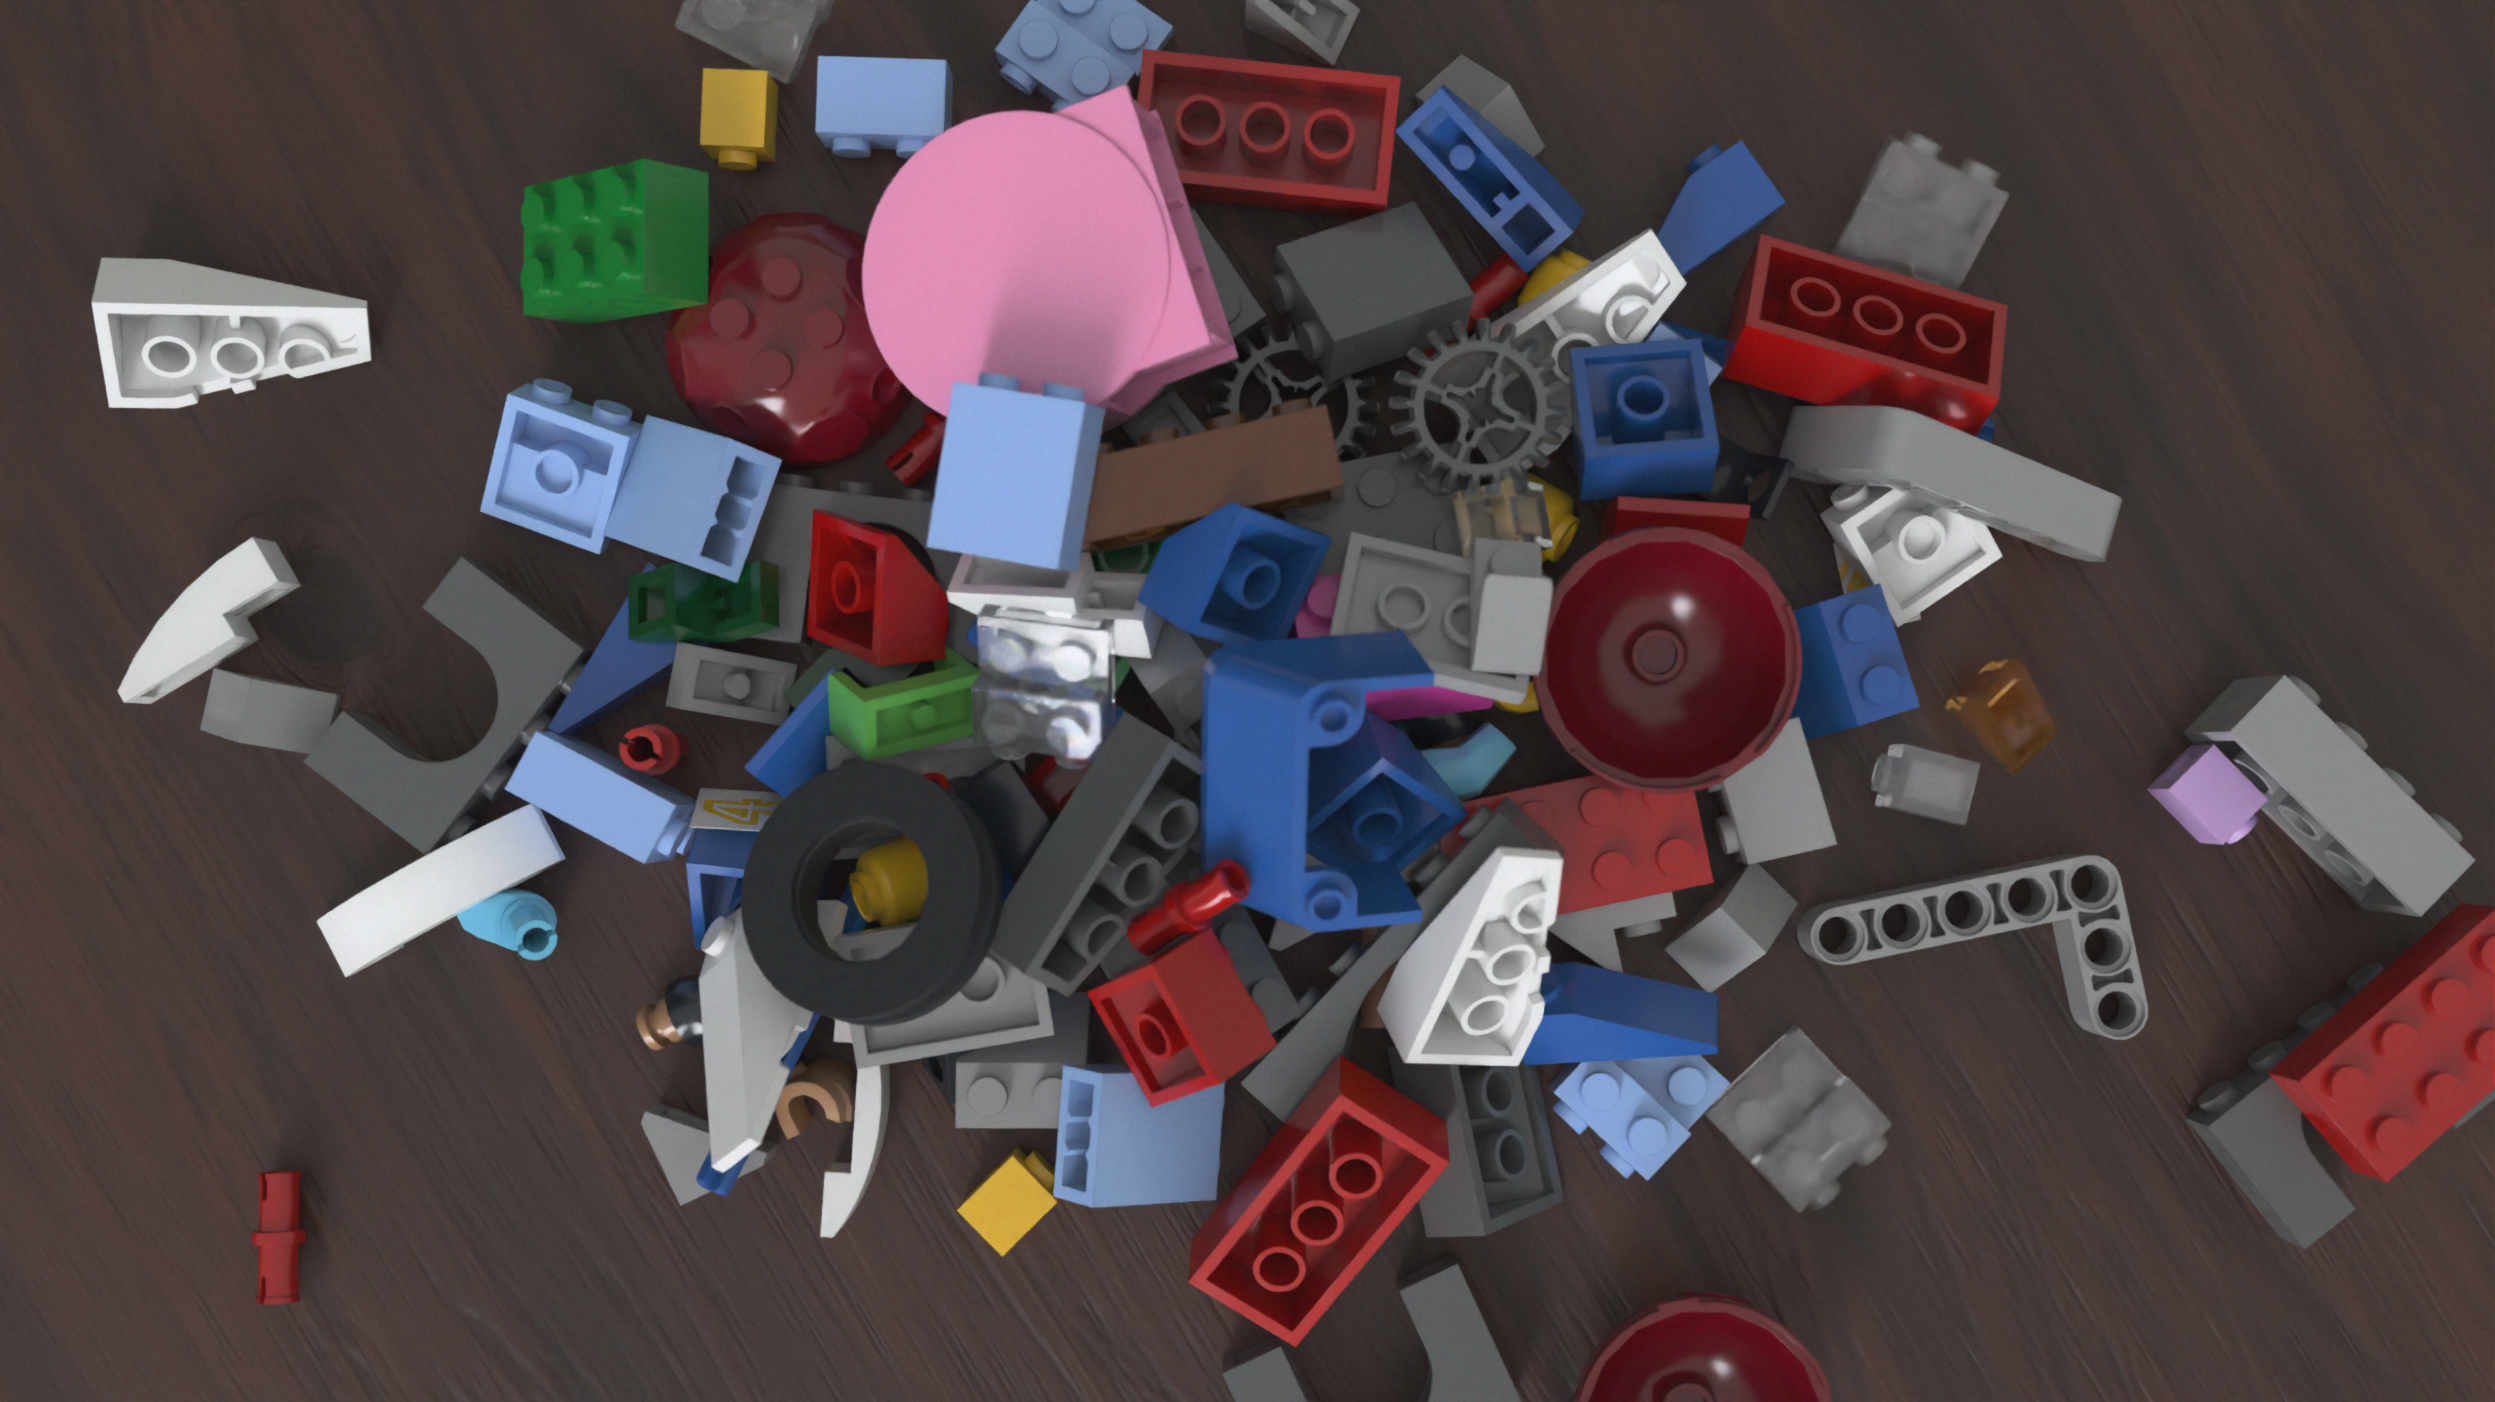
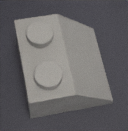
[1704,717,1837,865]
[955,991,1091,1128]

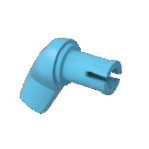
[1418,722,1517,802]
[457,888,557,960]

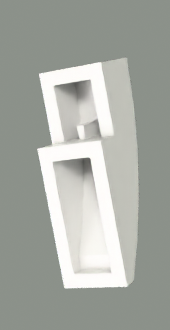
[117,537,301,704]
[946,552,1165,659]

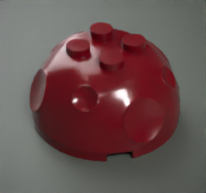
[665,212,914,469]
[1533,525,1802,794]
[1571,1292,1832,1402]

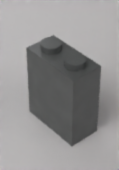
[1268,201,1474,382]

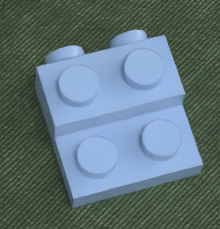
[995,0,1174,112]
[480,378,643,555]
[1548,1055,1730,1181]

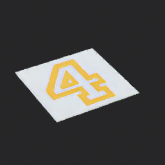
[689,788,785,832]

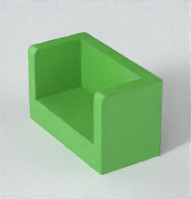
[828,646,984,762]

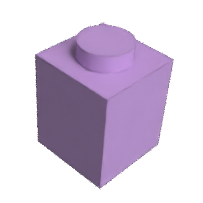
[2147,744,2269,845]

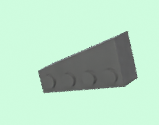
[990,711,1201,997]

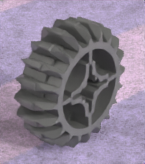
[1388,318,1568,498]
[1207,322,1379,463]

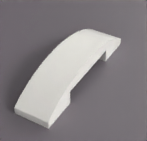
[317,803,566,977]
[820,1019,890,1237]

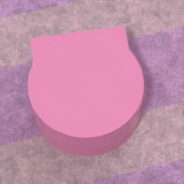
[862,84,1239,434]

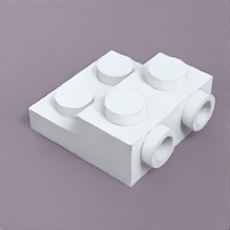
[1820,485,2003,627]

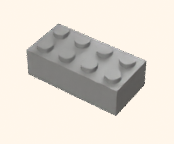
[2183,675,2475,917]

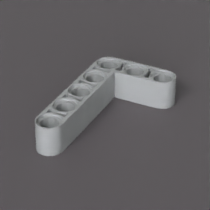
[1779,406,2122,562]
[1797,853,2148,1040]

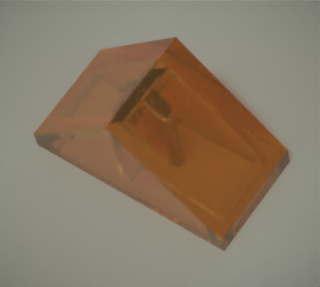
[1944,658,2059,776]

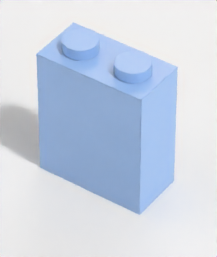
[926,372,1105,572]
[603,415,782,583]
[505,731,697,864]
[1053,1063,1225,1208]

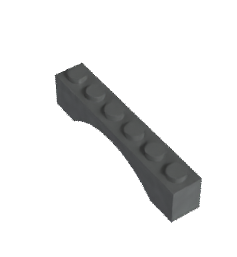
[1240,796,1566,1123]

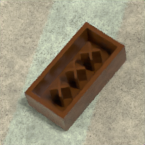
[1082,398,1345,555]

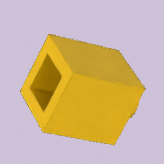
[700,68,778,170]
[957,1147,1059,1257]

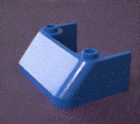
[1200,630,1434,932]

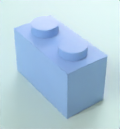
[815,56,953,159]

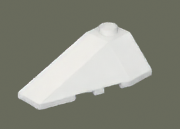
[1432,228,1687,484]
[91,258,372,408]
[1376,847,1563,1066]
[699,900,848,1173]

